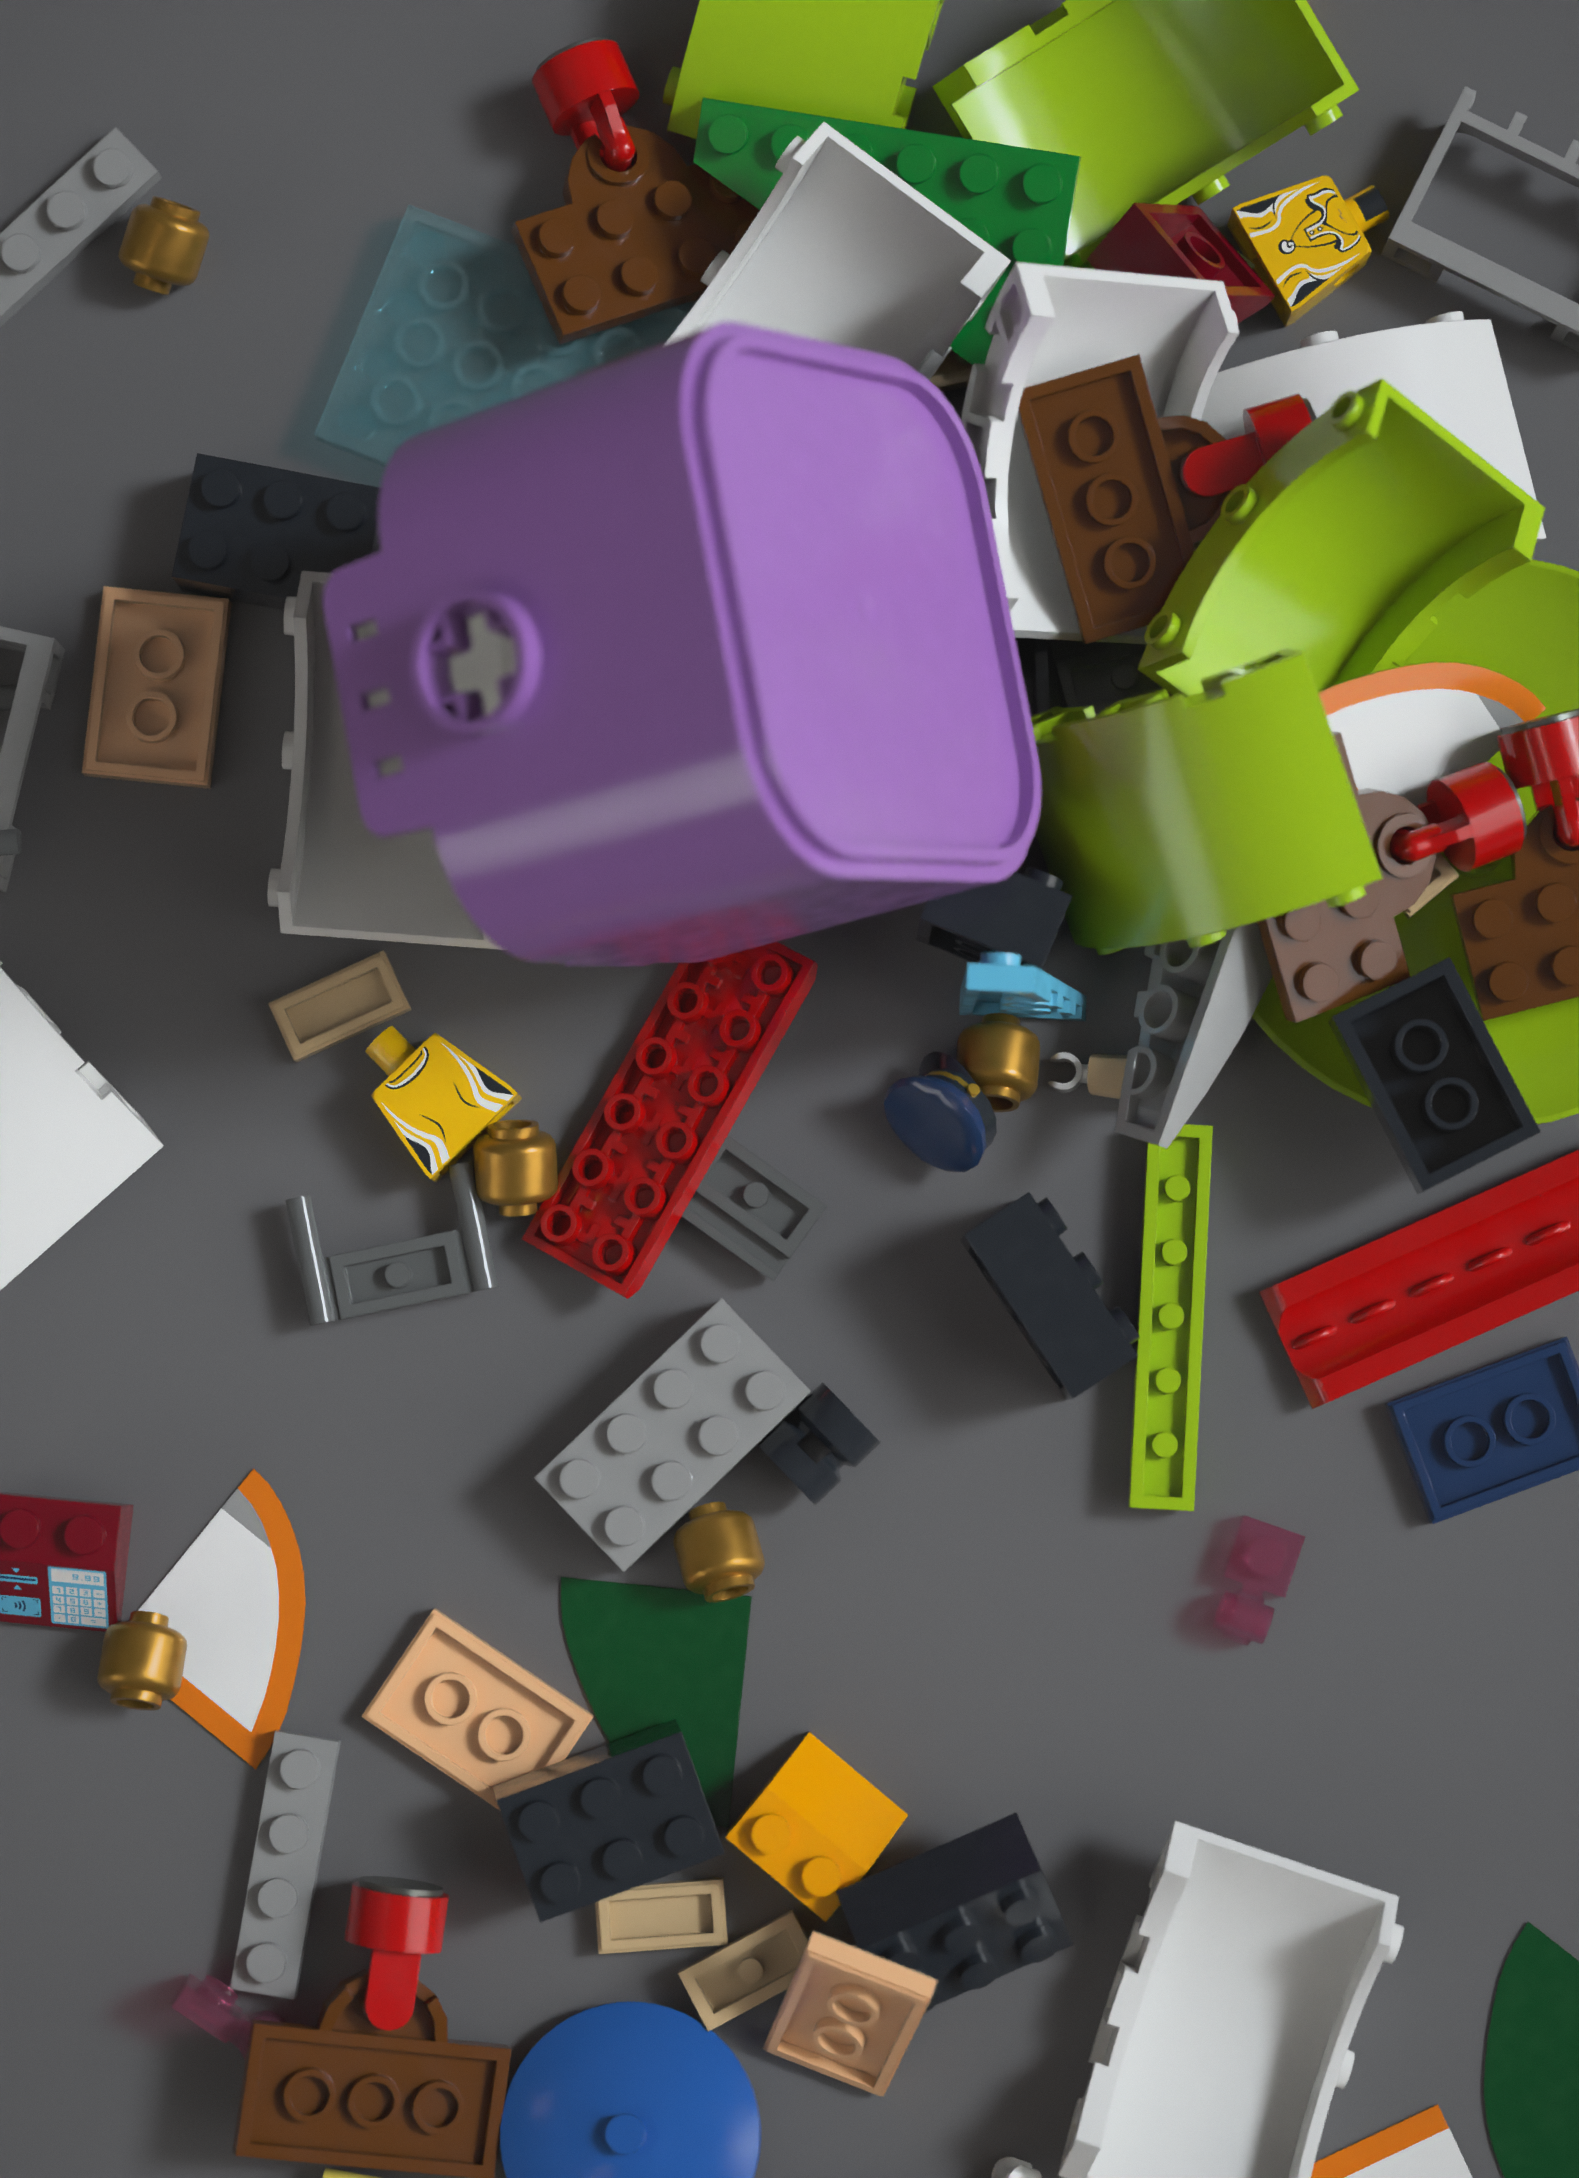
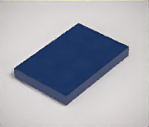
[1384,1337,1579,1524]

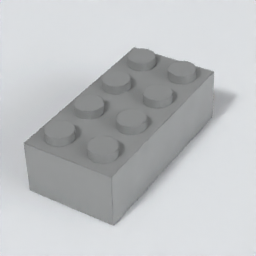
[534,1298,812,1572]

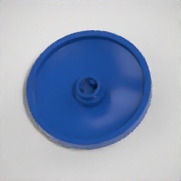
[500,2002,761,2178]

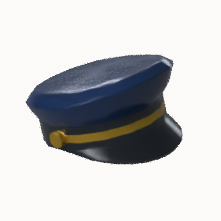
[884,1051,997,1173]

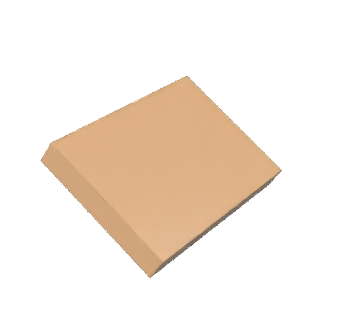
[82,586,232,789]
[361,1608,594,1810]
[763,1931,937,2097]

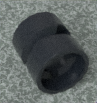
[758,1382,881,1505]

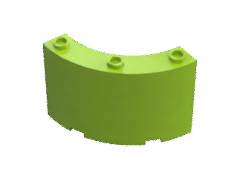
[663,0,944,139]
[933,0,1359,270]
[1138,378,1545,697]
[1031,648,1382,955]

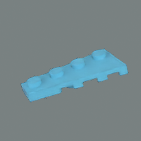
[959,952,1087,1021]

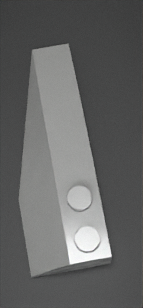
[1115,922,1273,1149]

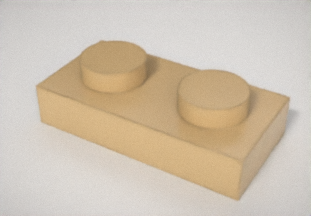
[678,1909,809,2032]

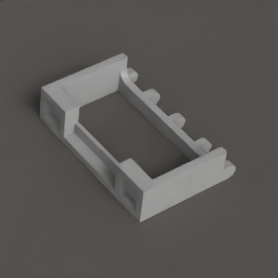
[1381,86,1579,352]
[0,626,65,893]

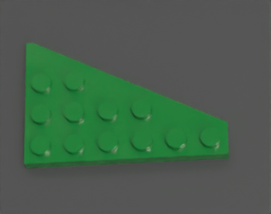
[693,98,1081,365]

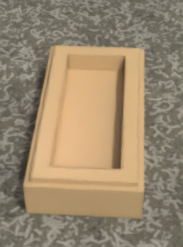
[268,950,412,1063]
[595,1877,728,1954]

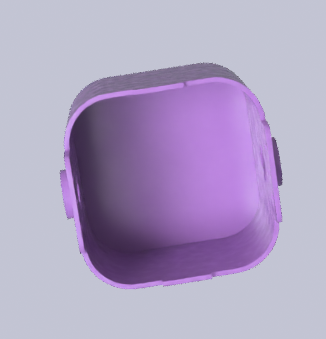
[323,322,1041,966]

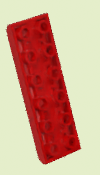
[522,941,818,1299]
[1259,1149,1579,1409]

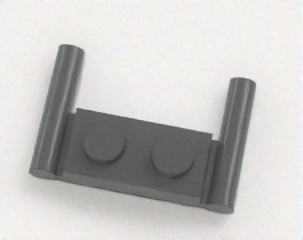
[285,1161,499,1326]

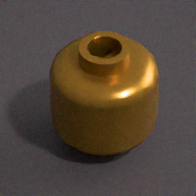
[119,196,210,295]
[956,1013,1040,1112]
[473,1120,558,1217]
[673,1502,765,1602]
[97,1611,187,1710]

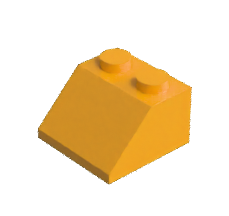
[725,1731,908,1922]

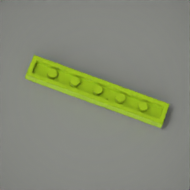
[1128,1124,1213,1511]

